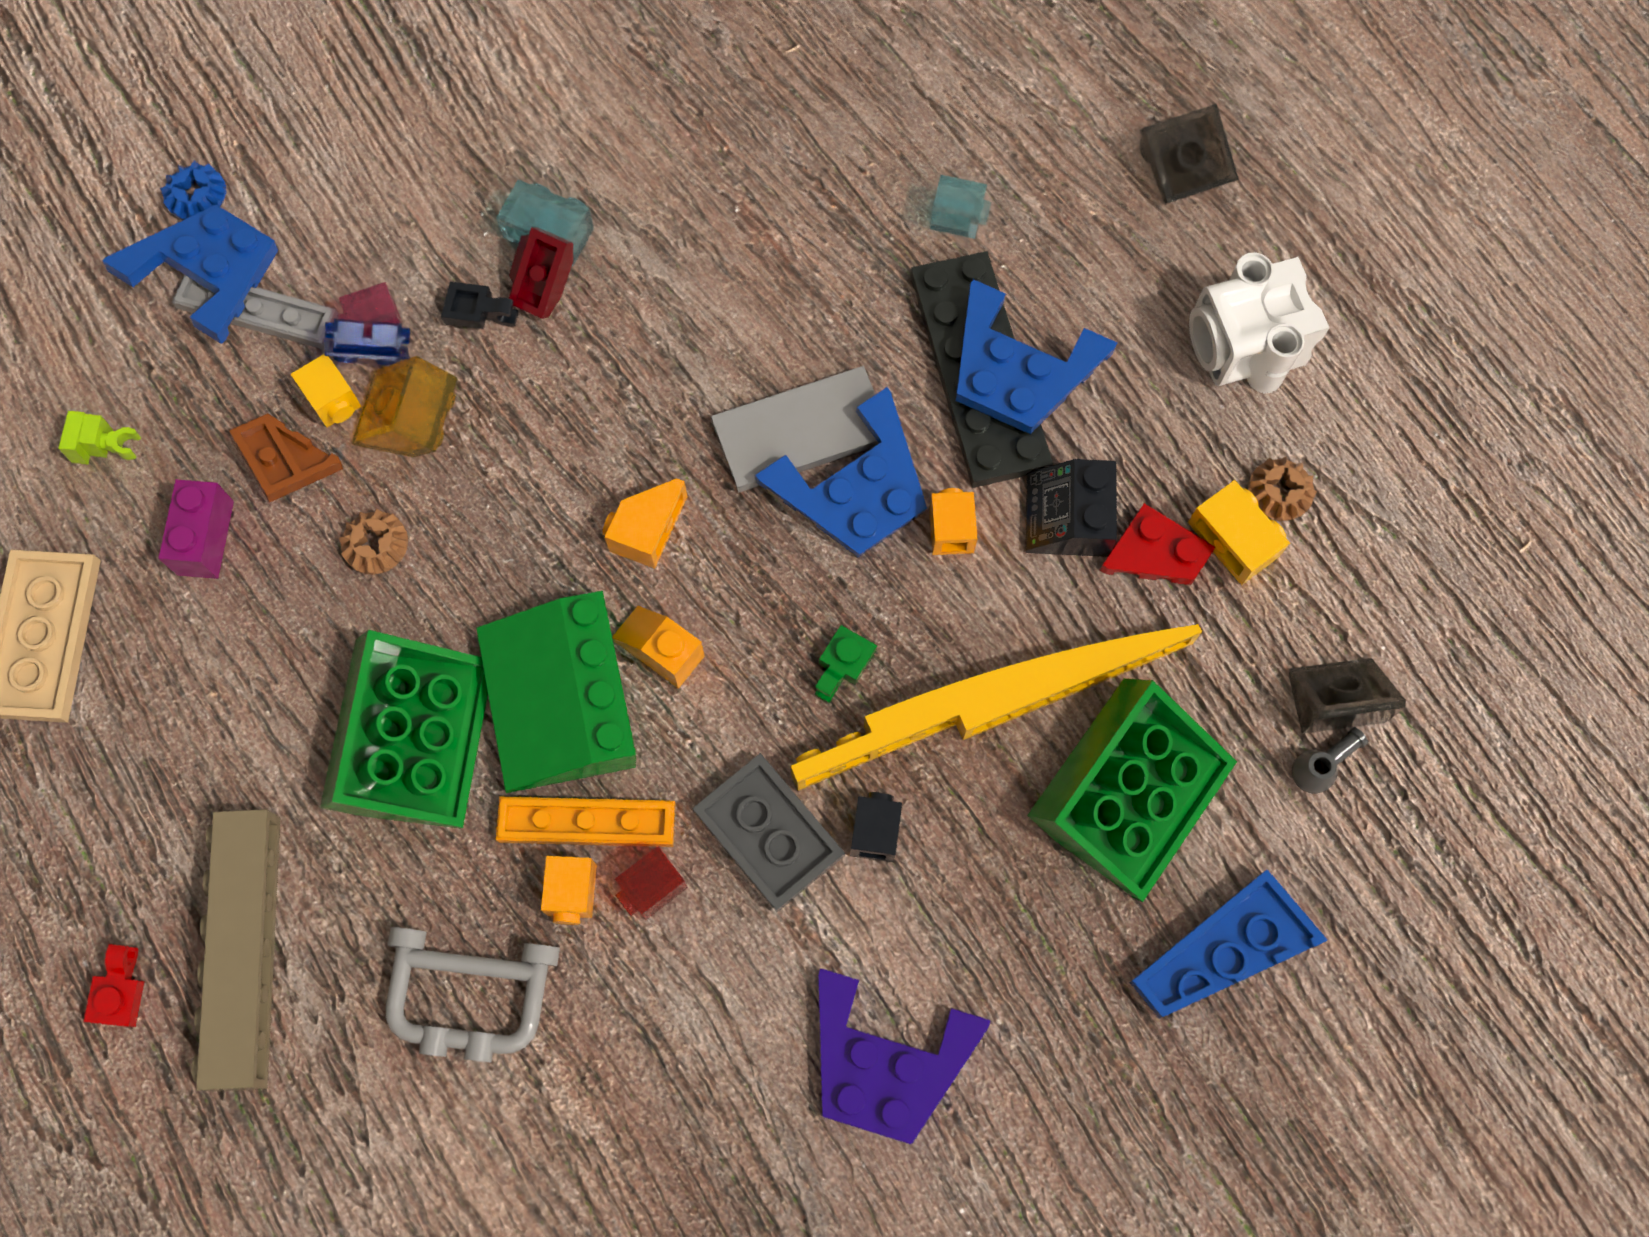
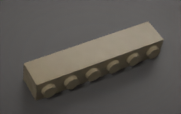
[191,809,281,1092]

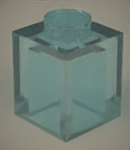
[930,175,992,239]

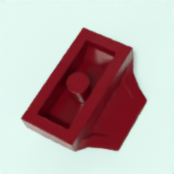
[509,227,574,319]

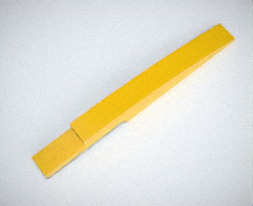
[791,624,1202,791]

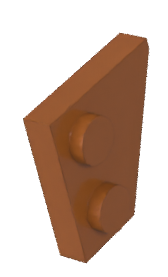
[229,414,343,503]

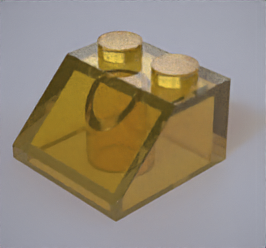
[352,356,458,458]

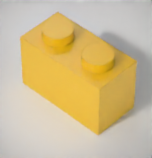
[1188,480,1290,585]

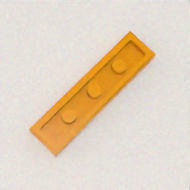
[496,797,676,847]

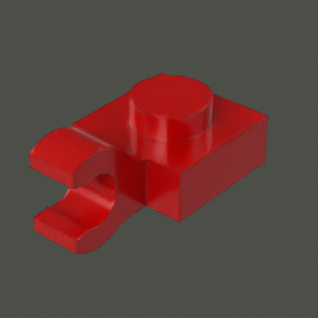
[83,944,145,1027]

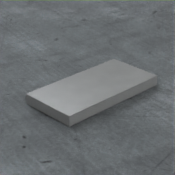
[711,366,879,493]

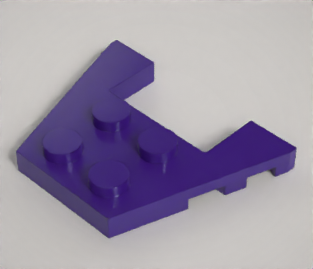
[818,968,991,1145]

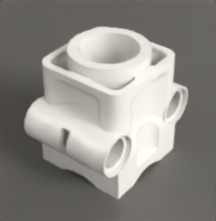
[1189,252,1329,393]

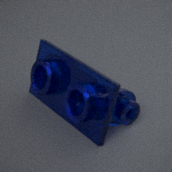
[324,318,410,366]

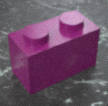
[158,479,234,579]

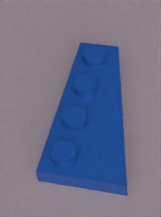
[1129,869,1328,1019]

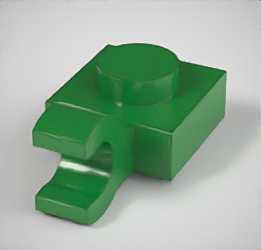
[814,625,877,703]

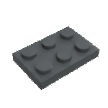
[692,753,845,912]

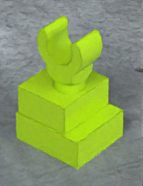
[58,410,141,465]

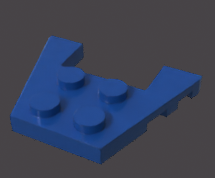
[102,205,278,344]
[956,279,1118,434]
[755,387,927,557]

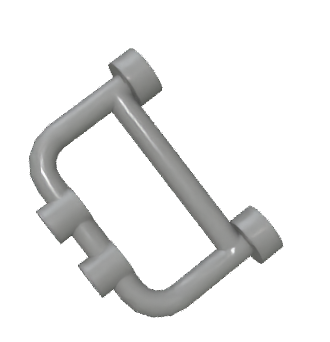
[386,927,560,1062]

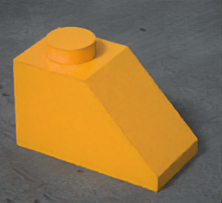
[602,478,688,569]
[612,606,705,689]

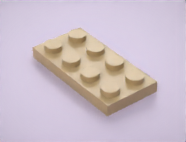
[0,550,101,723]

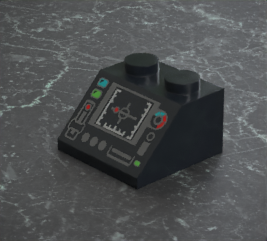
[1025,459,1117,557]

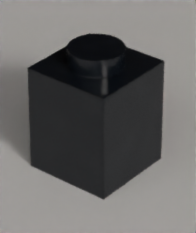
[850,792,902,863]

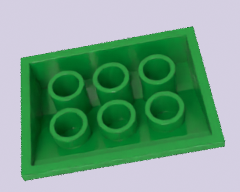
[476,591,636,793]
[320,629,488,829]
[1027,678,1237,902]

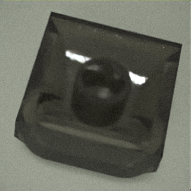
[1139,104,1239,205]

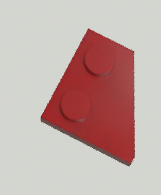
[1100,503,1216,585]

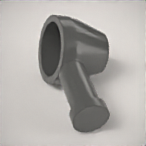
[1292,727,1368,794]

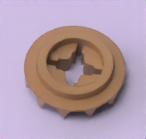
[1248,456,1317,521]
[339,508,408,574]

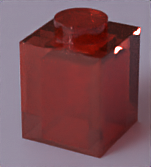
[615,846,688,921]

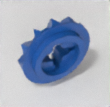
[160,161,226,220]

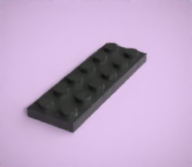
[910,251,1053,488]

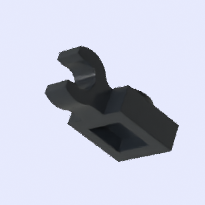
[441,282,519,329]

